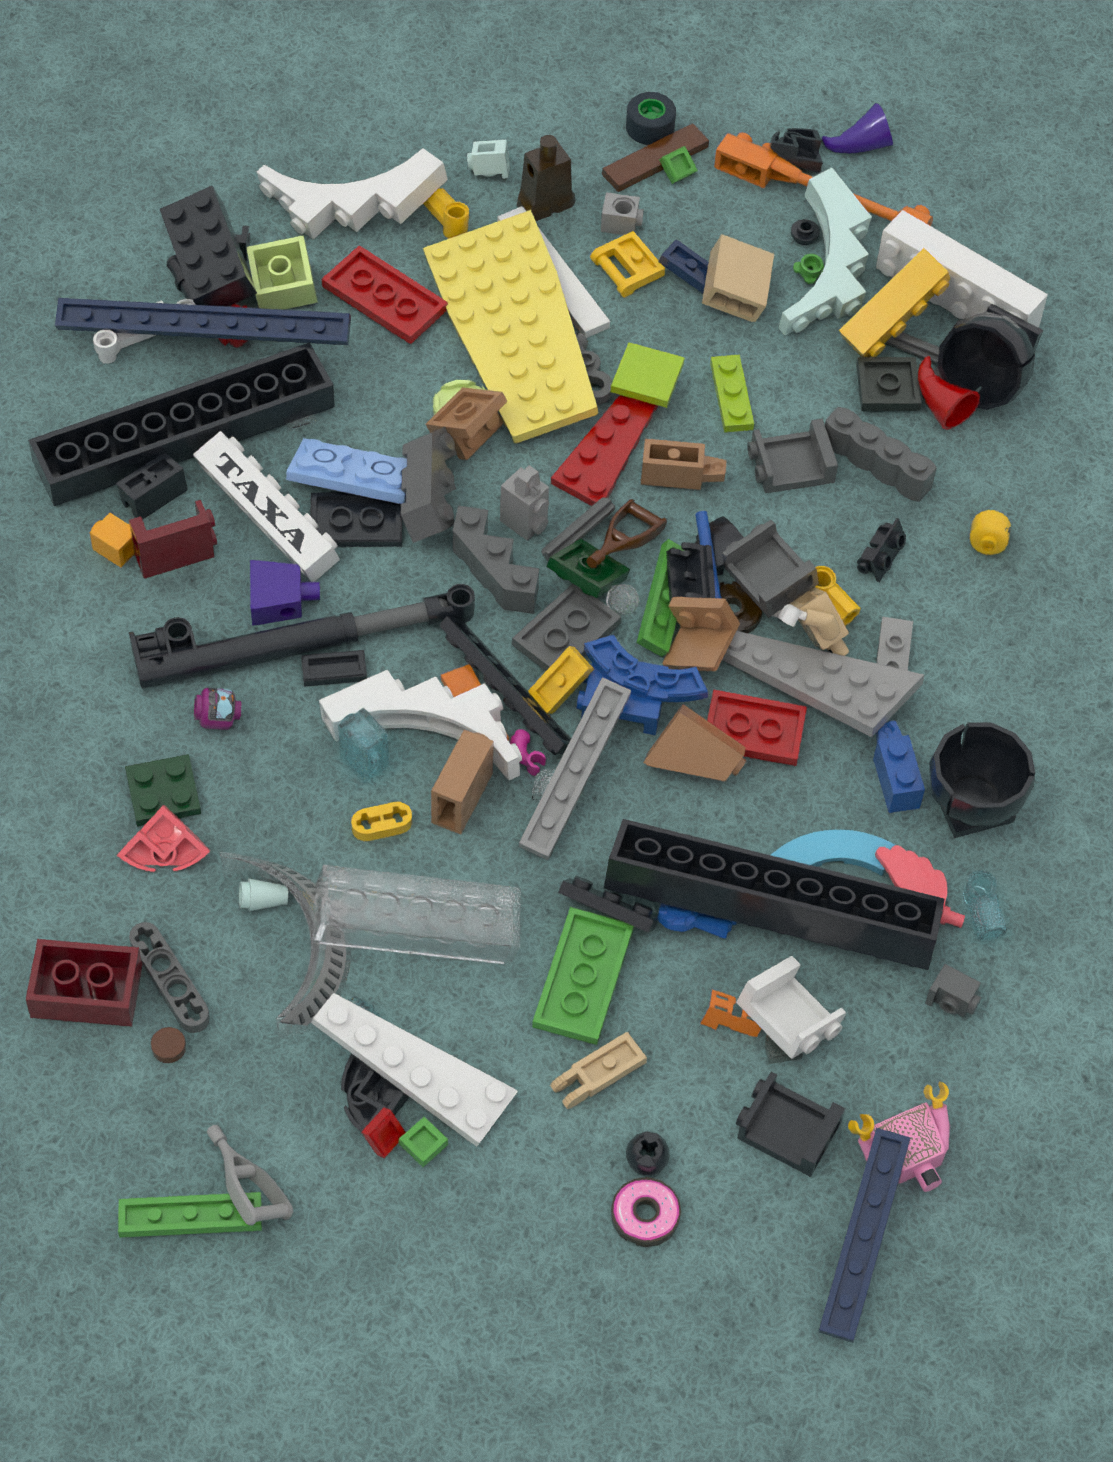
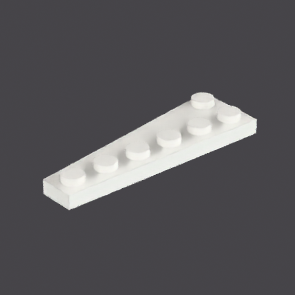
[311,993,518,1146]

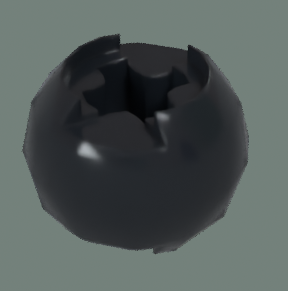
[626,1131,670,1176]

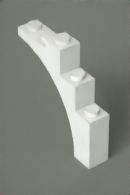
[257,148,448,239]
[319,669,522,780]

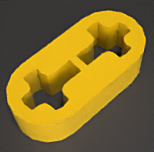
[351,802,412,841]

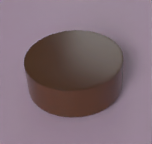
[151,1027,186,1063]

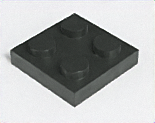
[856,357,921,411]

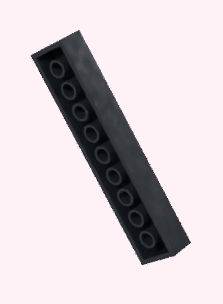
[28,342,335,506]
[603,819,945,970]

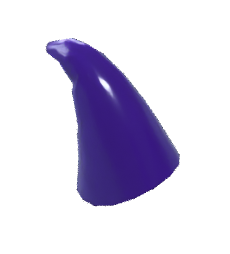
[822,103,893,154]

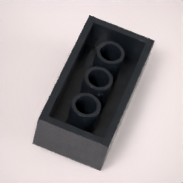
[160,186,257,307]

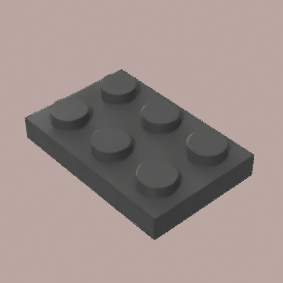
[512,584,621,671]

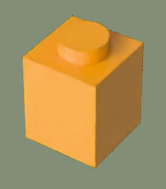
[90,513,134,568]

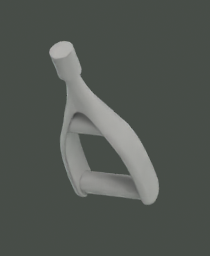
[207,1125,293,1225]

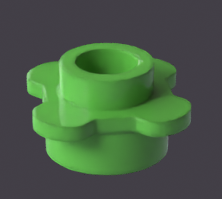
[793,254,824,284]

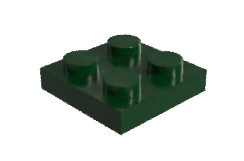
[546,538,630,598]
[125,754,201,827]

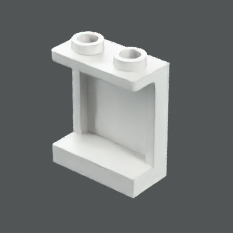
[736,956,846,1059]

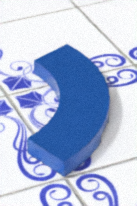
[584,634,708,702]

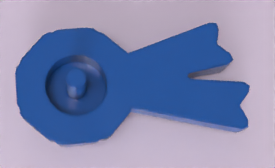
[657,903,737,939]

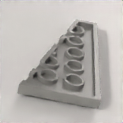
[722,631,924,737]

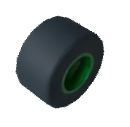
[626,92,676,145]

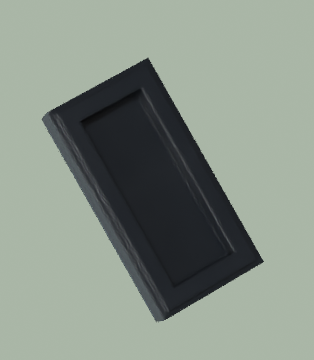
[301,650,367,687]

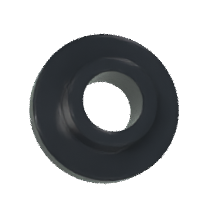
[791,219,819,245]

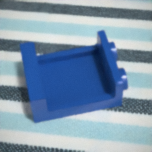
[576,661,669,735]

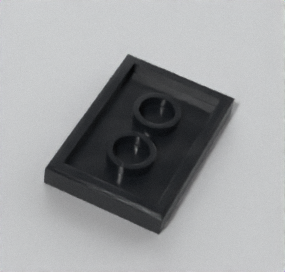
[310,492,402,547]

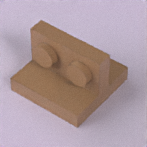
[426,387,508,460]

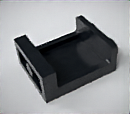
[735,1071,845,1177]

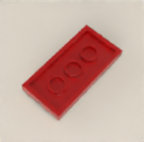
[321,245,448,344]

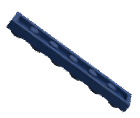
[819,1128,911,1343]

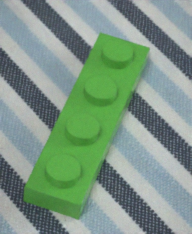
[636,539,685,657]
[118,1192,262,1238]

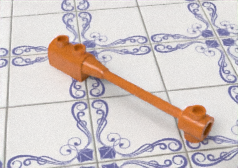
[714,132,933,226]

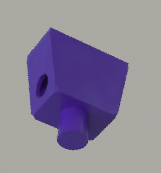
[250,560,320,626]

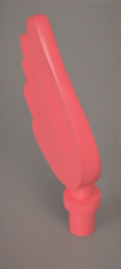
[875,845,965,928]

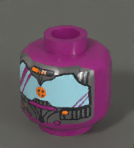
[194,688,241,730]

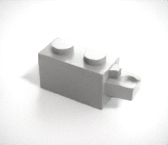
[500,465,549,541]

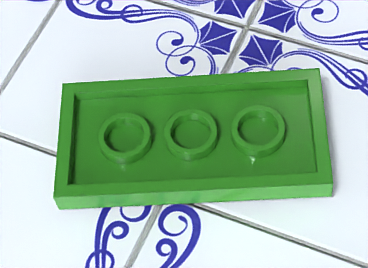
[532,907,634,1045]

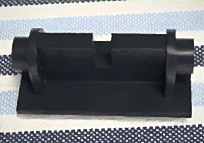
[857,518,906,582]

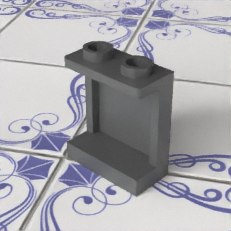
[747,418,838,494]
[722,520,819,618]

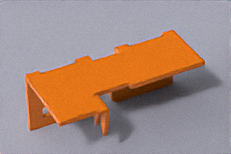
[701,989,762,1037]

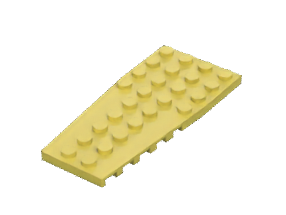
[423,210,599,443]

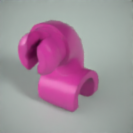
[510,729,546,776]

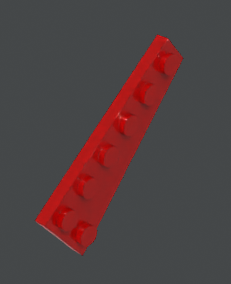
[551,395,658,506]

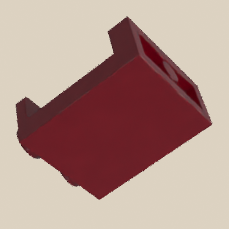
[129,500,217,579]

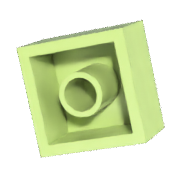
[246,236,318,310]

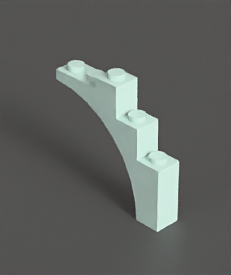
[778,168,872,335]

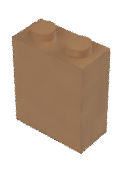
[431,730,494,834]

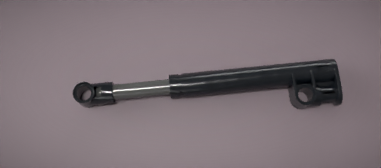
[128,584,475,689]

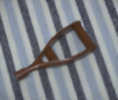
[587,499,667,568]

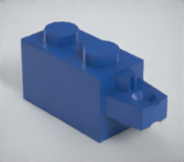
[873,721,925,813]

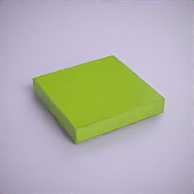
[610,342,685,408]

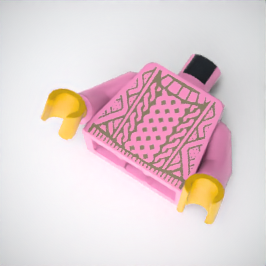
[848,1082,950,1192]

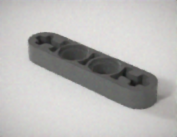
[129,922,210,1033]

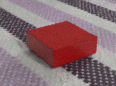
[361,1107,406,1159]

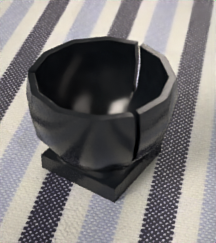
[938,304,1043,410]
[929,722,1035,838]

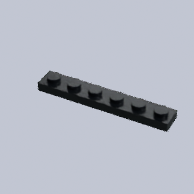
[439,616,571,755]

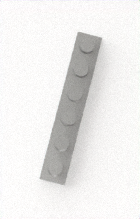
[519,677,631,860]

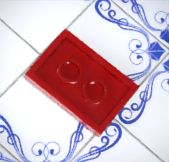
[707,689,807,766]

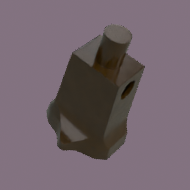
[517,135,576,221]

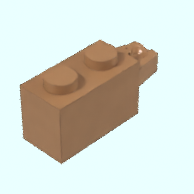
[641,439,726,490]

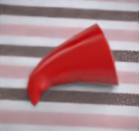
[918,356,980,430]

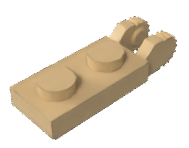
[550,1032,647,1109]

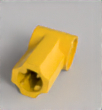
[423,188,469,239]
[815,566,861,626]

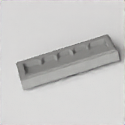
[876,617,913,671]

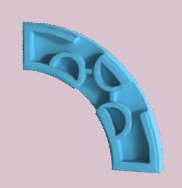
[771,829,895,876]

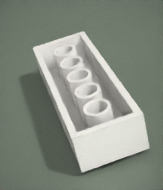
[876,210,1048,328]

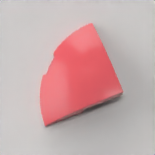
[117,805,210,872]

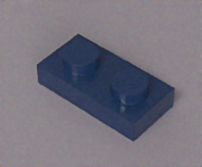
[658,239,709,294]

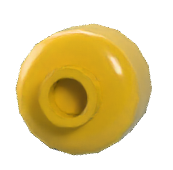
[970,510,1011,555]

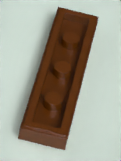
[602,123,709,192]

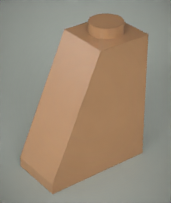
[643,704,746,781]

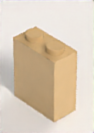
[702,234,774,322]

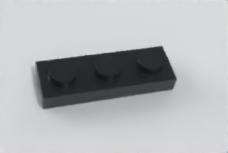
[558,876,659,933]

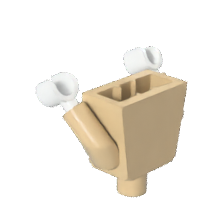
[772,587,849,656]

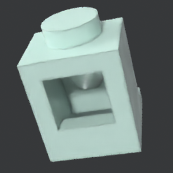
[467,140,510,179]

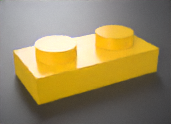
[528,646,594,714]

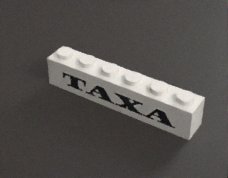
[193,431,340,582]

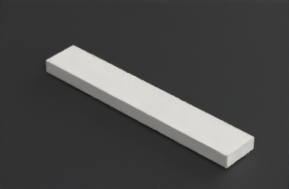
[498,206,610,338]

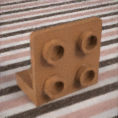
[662,597,740,671]

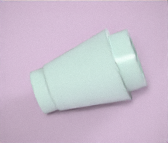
[239,879,288,912]

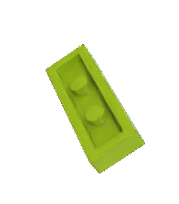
[710,354,754,433]

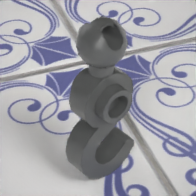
[575,332,612,405]

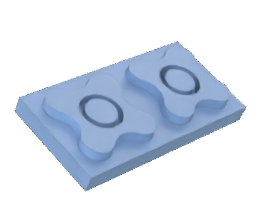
[286,438,407,504]

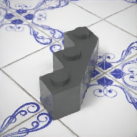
[401,427,457,543]
[453,506,539,614]

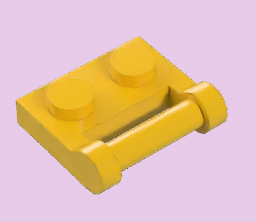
[590,231,665,298]

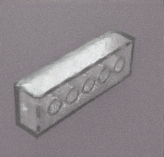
[313,865,521,964]

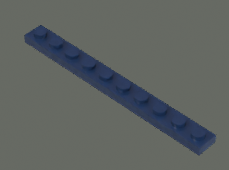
[55,298,351,345]

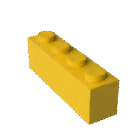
[839,248,951,357]

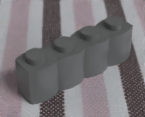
[825,407,937,502]

